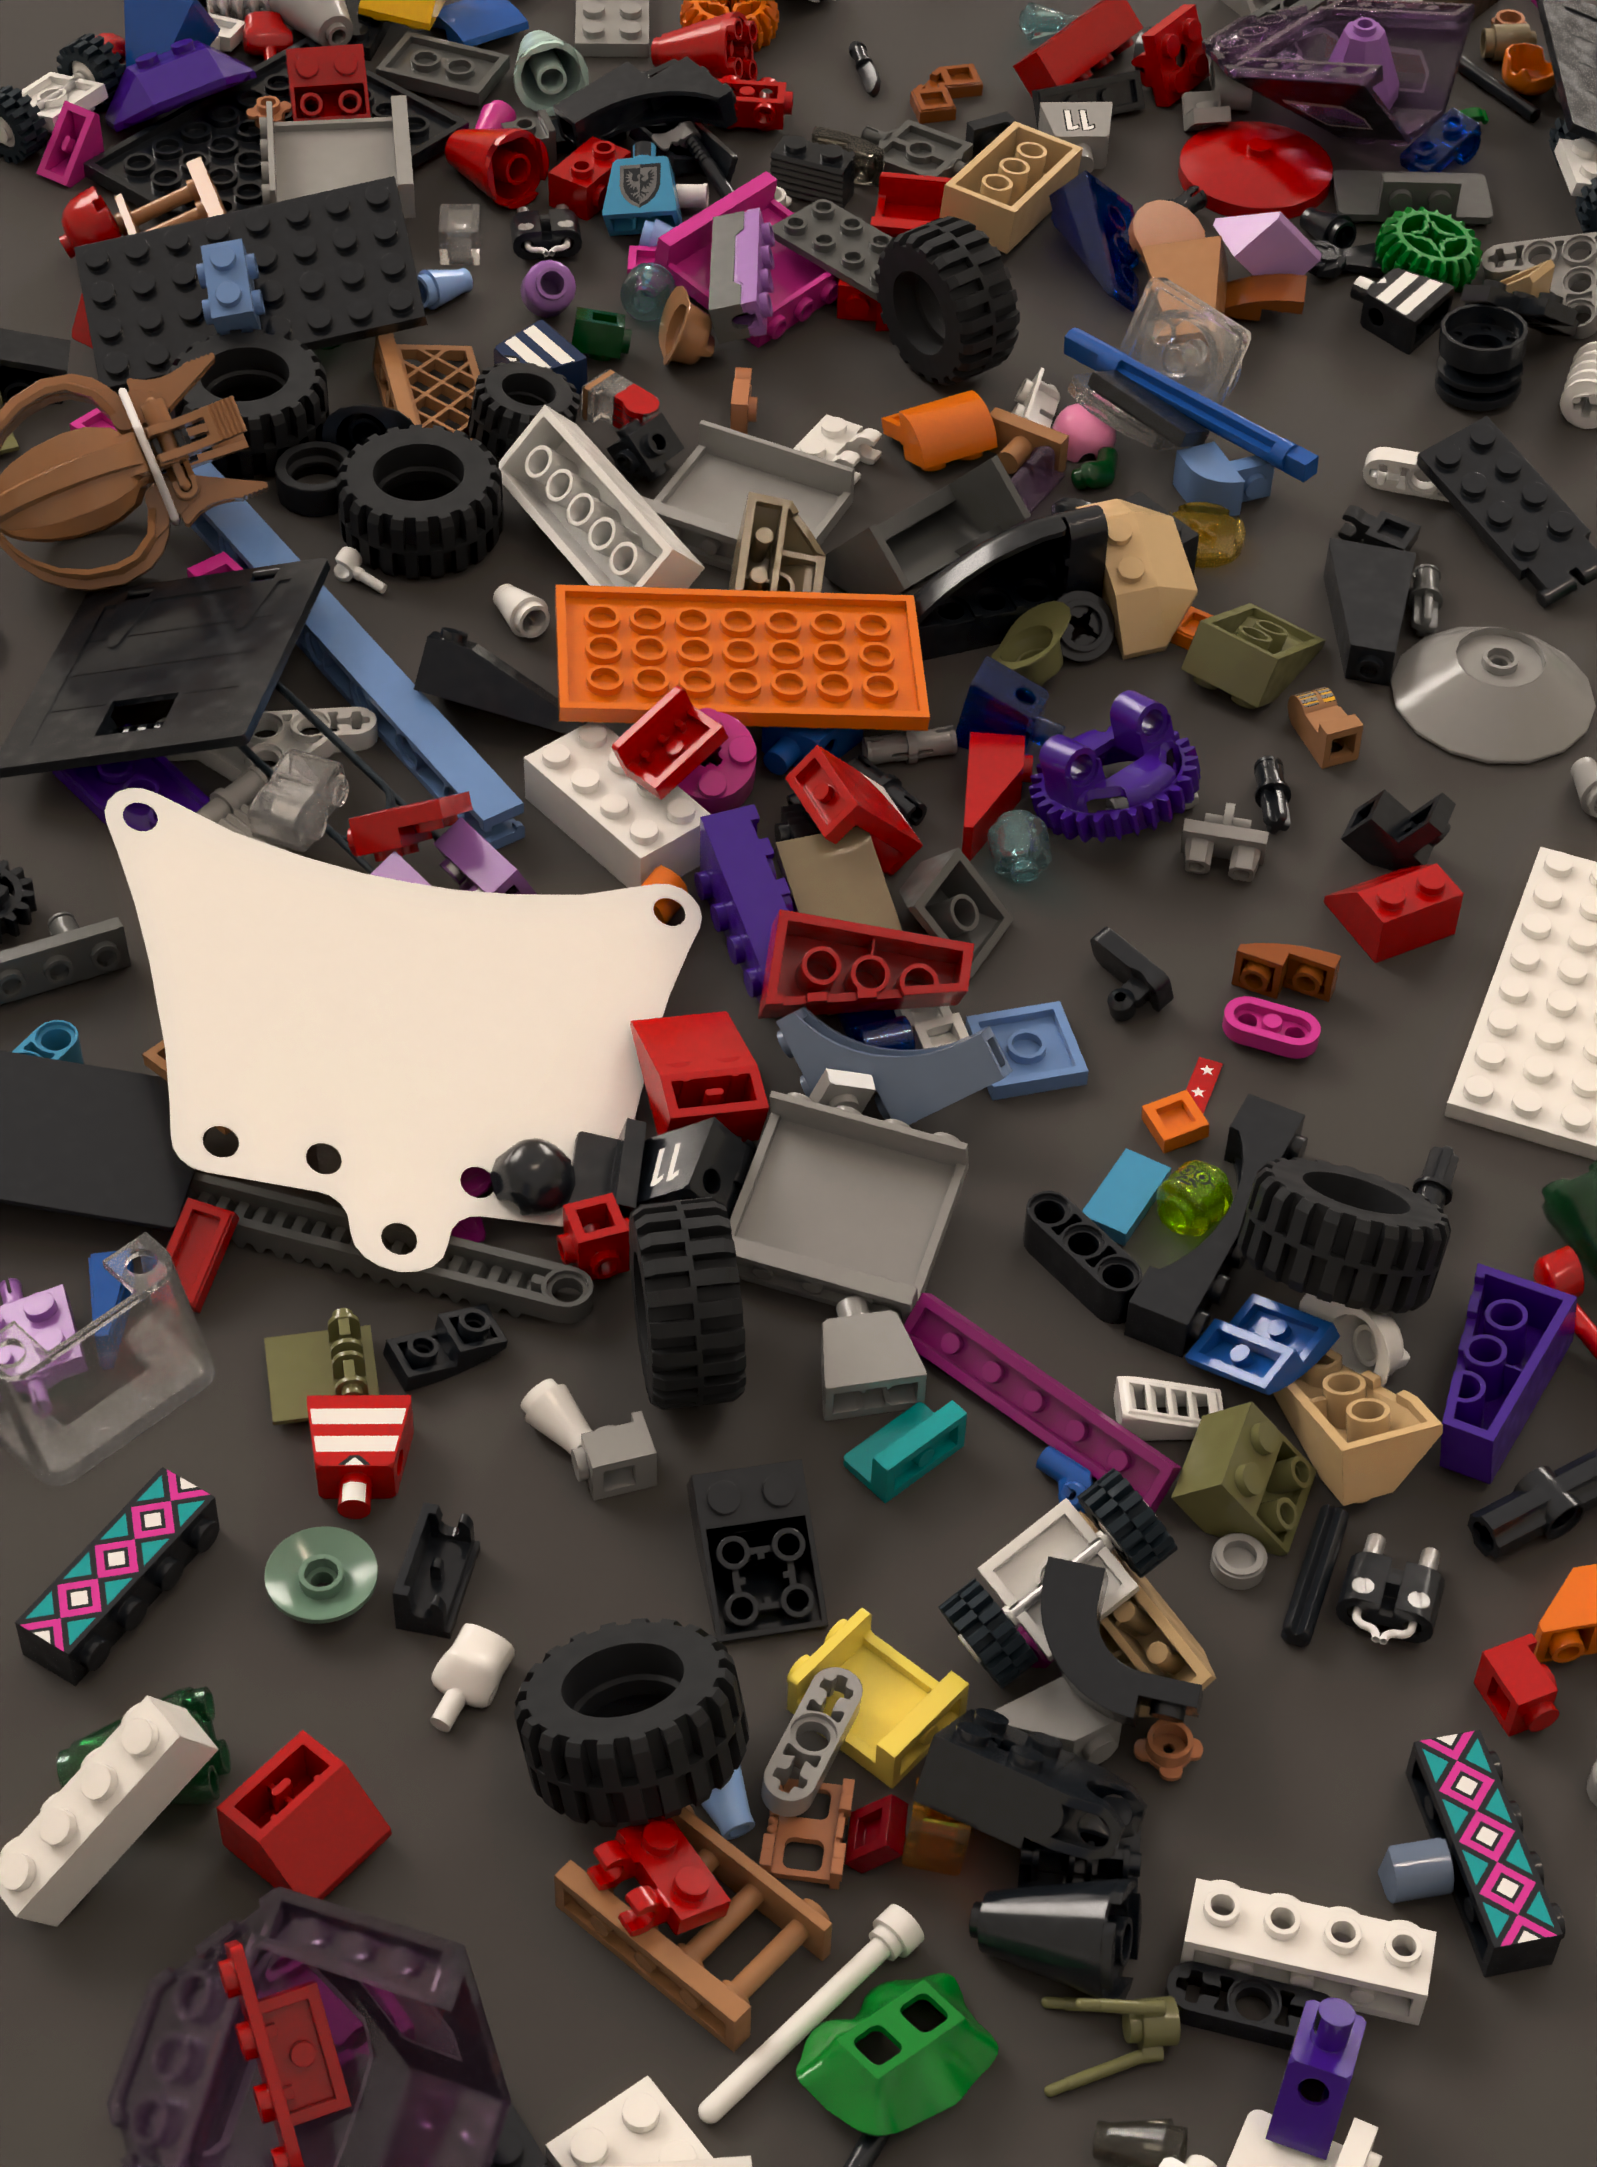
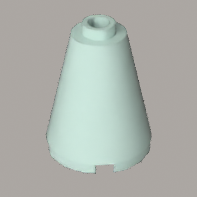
[513,30,589,116]

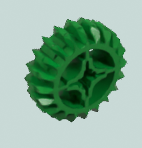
[1374,206,1483,292]

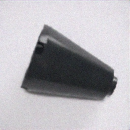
[969,1878,1142,2000]

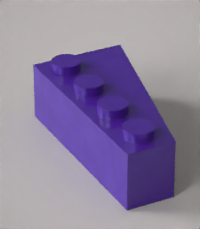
[694,804,794,1003]
[1440,1263,1577,1484]

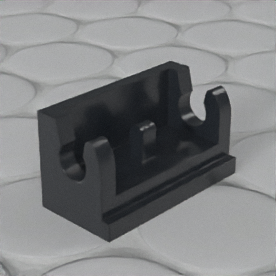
[392,1502,480,1639]

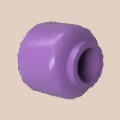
[520,260,576,318]

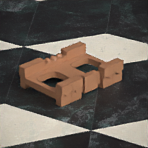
[759,1778,855,1890]

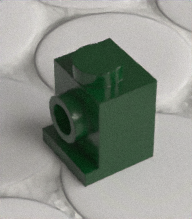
[571,307,632,361]

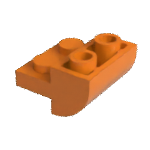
[881,390,998,471]

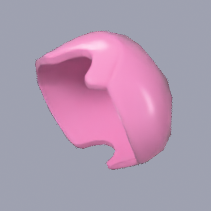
[1052,403,1117,463]

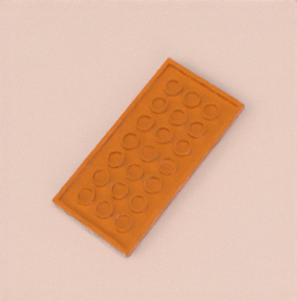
[555,585,930,731]

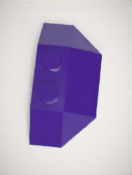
[105,39,257,132]

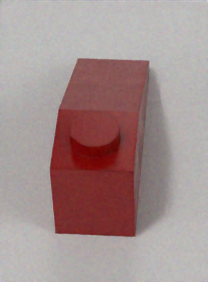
[962,732,1033,861]

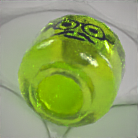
[1156,1160,1233,1236]

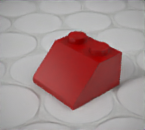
[1324,863,1464,963]

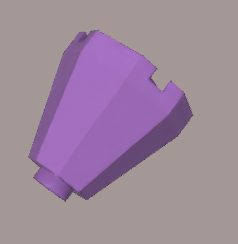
[1318,17,1399,120]

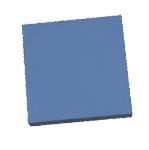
[965,1001,1089,1100]

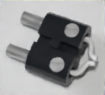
[510,204,582,260]
[1336,1533,1445,1645]

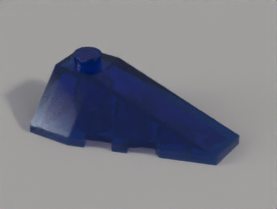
[1049,170,1139,312]

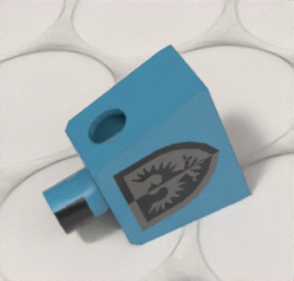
[602,141,683,236]

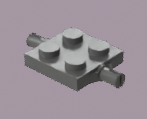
[861,119,973,178]

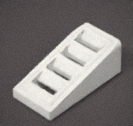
[1113,1376,1224,1441]

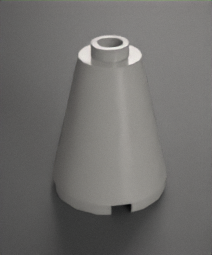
[268,0,353,46]

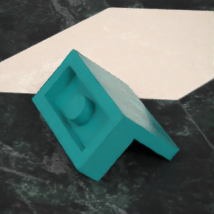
[843,1400,967,1504]

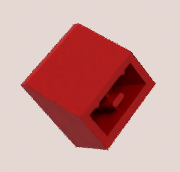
[286,44,371,121]
[216,1730,392,1900]

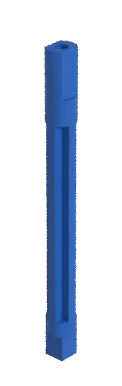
[1064,327,1319,483]

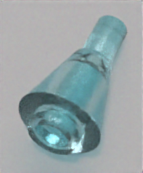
[1019,2,1080,40]

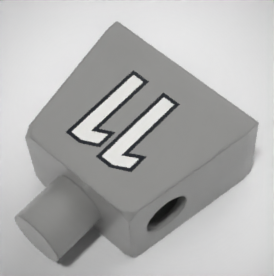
[1038,102,1113,176]

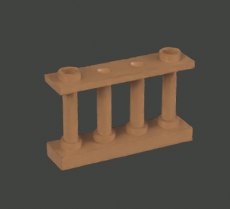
[114,157,227,236]
[554,1805,832,2052]

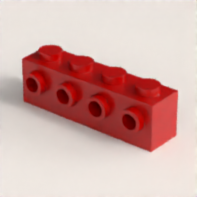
[1013,0,1143,99]

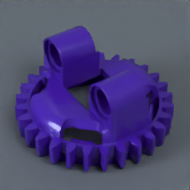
[1029,690,1201,843]

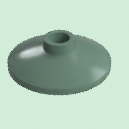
[264,1526,378,1624]

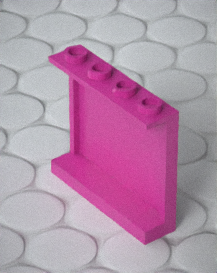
[653,171,839,348]

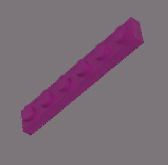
[904,1293,1182,1513]

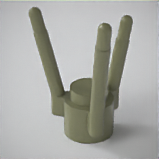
[1041,1996,1181,2097]

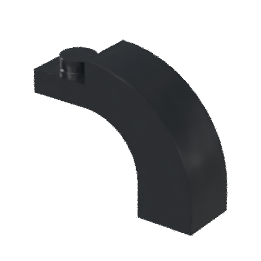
[1041,1556,1203,1728]

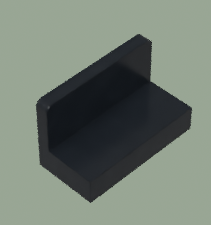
[566,1118,647,1218]

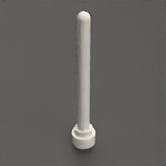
[698,1904,924,2124]

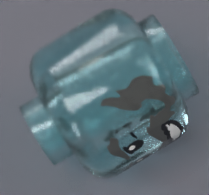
[620,262,676,322]
[987,810,1052,883]

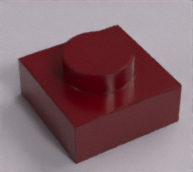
[844,1794,909,1874]

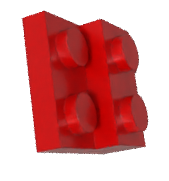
[347,791,473,862]

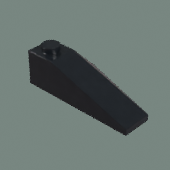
[414,627,588,734]

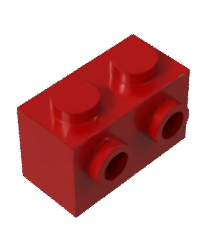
[548,136,631,221]

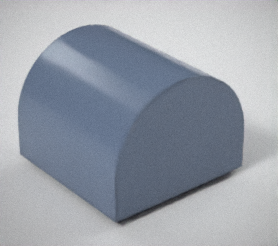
[1377,1837,1454,1904]

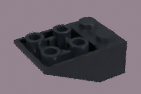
[686,1459,829,1642]

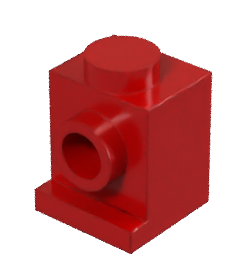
[1474,1633,1559,1737]

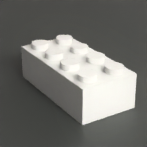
[524,722,710,888]

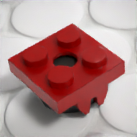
[1131,4,1210,107]

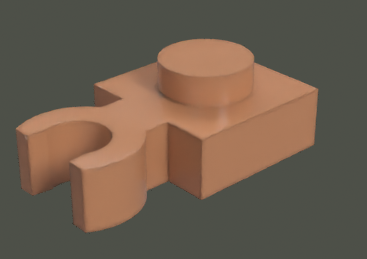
[730,367,758,434]

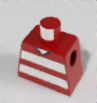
[307,1395,414,1519]

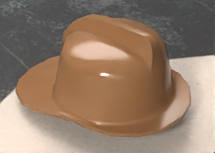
[658,286,715,366]

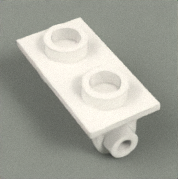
[1011,367,1060,428]

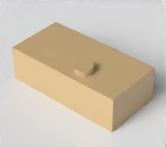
[939,121,1083,254]

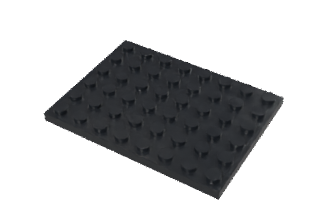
[83,37,469,221]

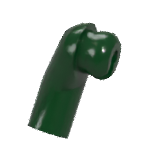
[1071,447,1118,490]

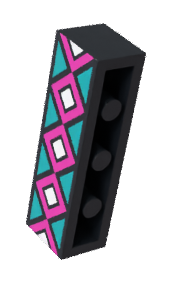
[15,1467,220,1687]
[1405,1730,1566,1978]

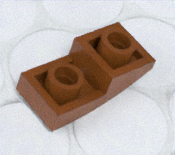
[1225,274,1307,321]
[1231,943,1341,1002]

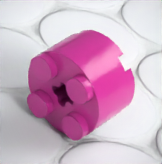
[677,708,757,814]

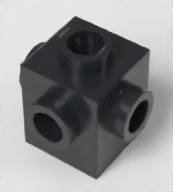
[606,412,684,484]

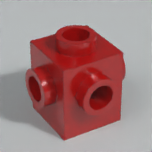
[557,1192,630,1280]

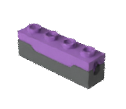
[708,207,775,344]

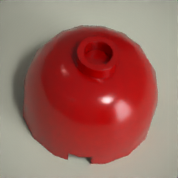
[59,186,122,259]

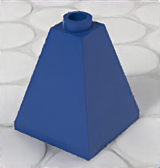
[124,0,220,67]

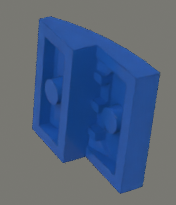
[432,0,529,46]
[1185,1293,1340,1395]

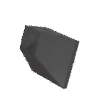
[899,847,1014,979]

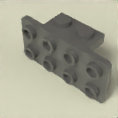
[1332,170,1494,226]
[772,199,892,301]

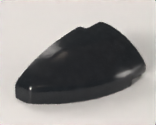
[914,505,1108,661]

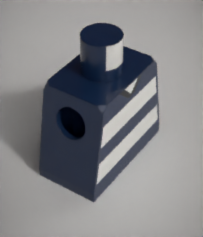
[494,319,588,395]

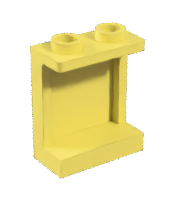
[787,1608,969,1789]

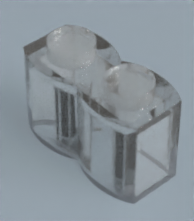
[247,748,349,852]

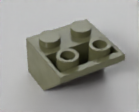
[1171,1401,1317,1556]

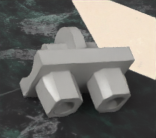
[1180,802,1269,882]

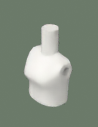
[430,1623,515,1732]

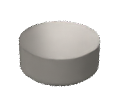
[1210,1533,1268,1590]

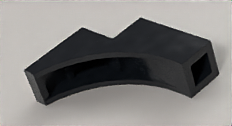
[553,56,738,149]

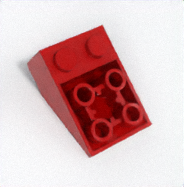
[630,1011,769,1142]

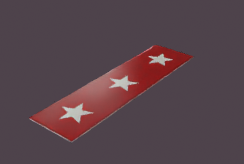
[1186,1057,1223,1114]

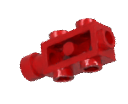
[707,75,793,131]

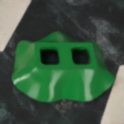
[796,1973,999,2137]

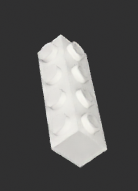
[0,1695,219,1927]
[1180,1878,1437,2026]

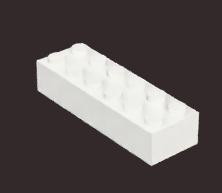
[498,405,705,588]

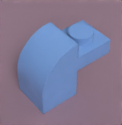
[1172,441,1274,517]

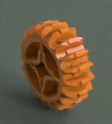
[680,0,779,52]

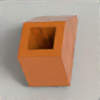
[1534,1564,1597,1663]

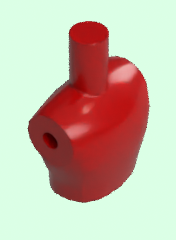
[243,11,293,61]

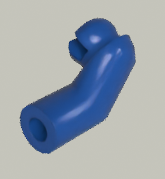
[1036,1446,1093,1513]

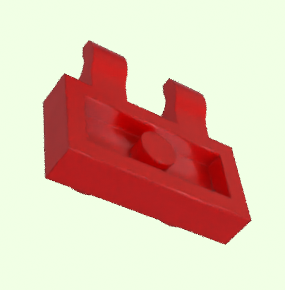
[586,1815,731,1937]

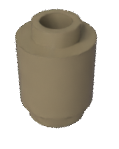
[1480,23,1537,62]

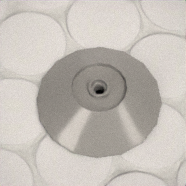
[1390,627,1596,764]

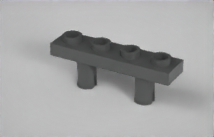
[0,911,132,1005]

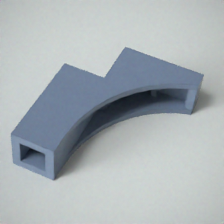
[776,1006,1012,1125]

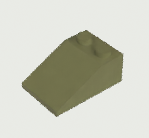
[1181,603,1326,709]

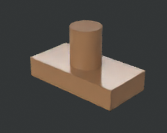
[988,407,1069,478]

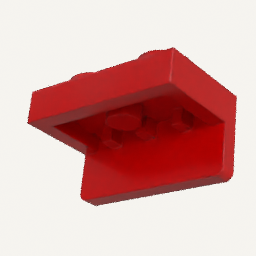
[612,685,729,800]

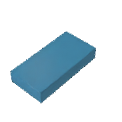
[1082,1148,1171,1246]

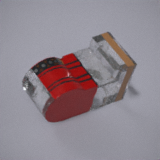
[581,369,660,429]

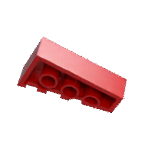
[758,909,974,1019]

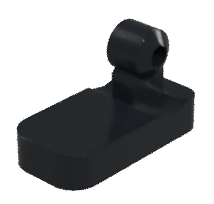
[1090,927,1174,1021]

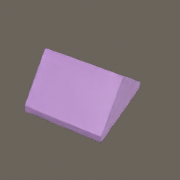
[1213,211,1322,276]

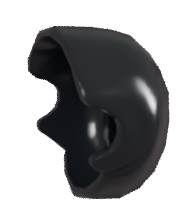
[490,1138,576,1215]

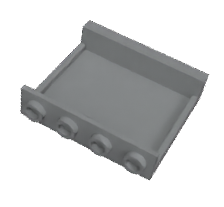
[259,95,416,218]
[641,420,855,572]
[730,1091,969,1325]

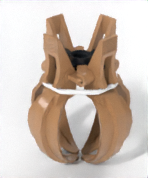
[0,352,268,591]

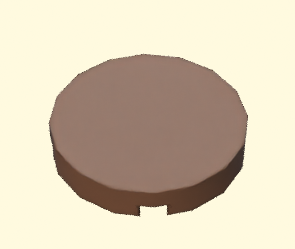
[1128,200,1206,264]

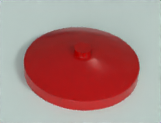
[1178,121,1333,219]

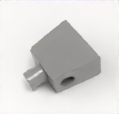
[821,1296,927,1421]

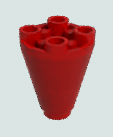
[651,11,758,89]

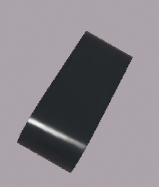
[1023,1191,1142,1324]

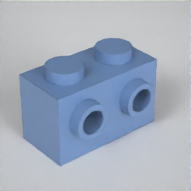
[196,238,265,336]

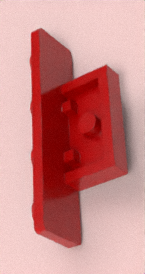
[217,1940,352,2167]

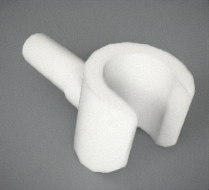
[334,546,387,594]

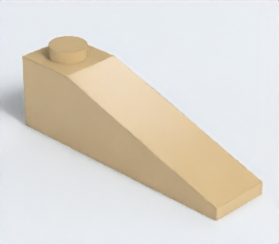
[1273,1349,1443,1506]

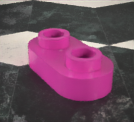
[1222,996,1321,1059]

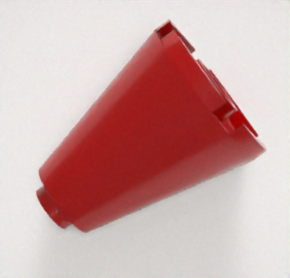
[445,128,549,209]

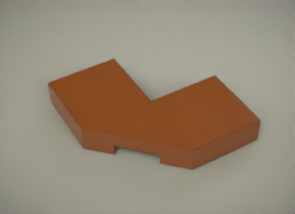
[910,63,983,124]

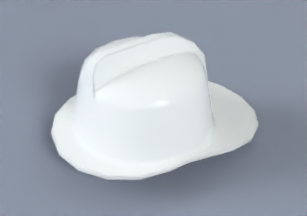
[1299,1293,1410,1387]

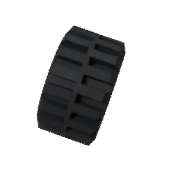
[468,361,580,459]

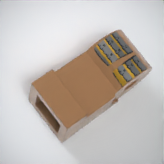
[1288,687,1364,769]

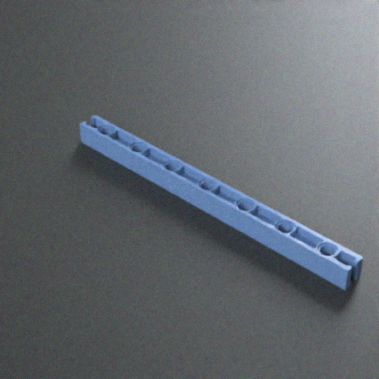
[191,452,525,850]

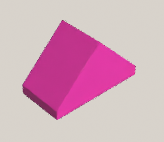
[36,101,104,188]

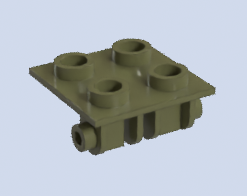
[264,1308,379,1425]

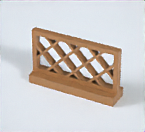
[372,333,480,441]

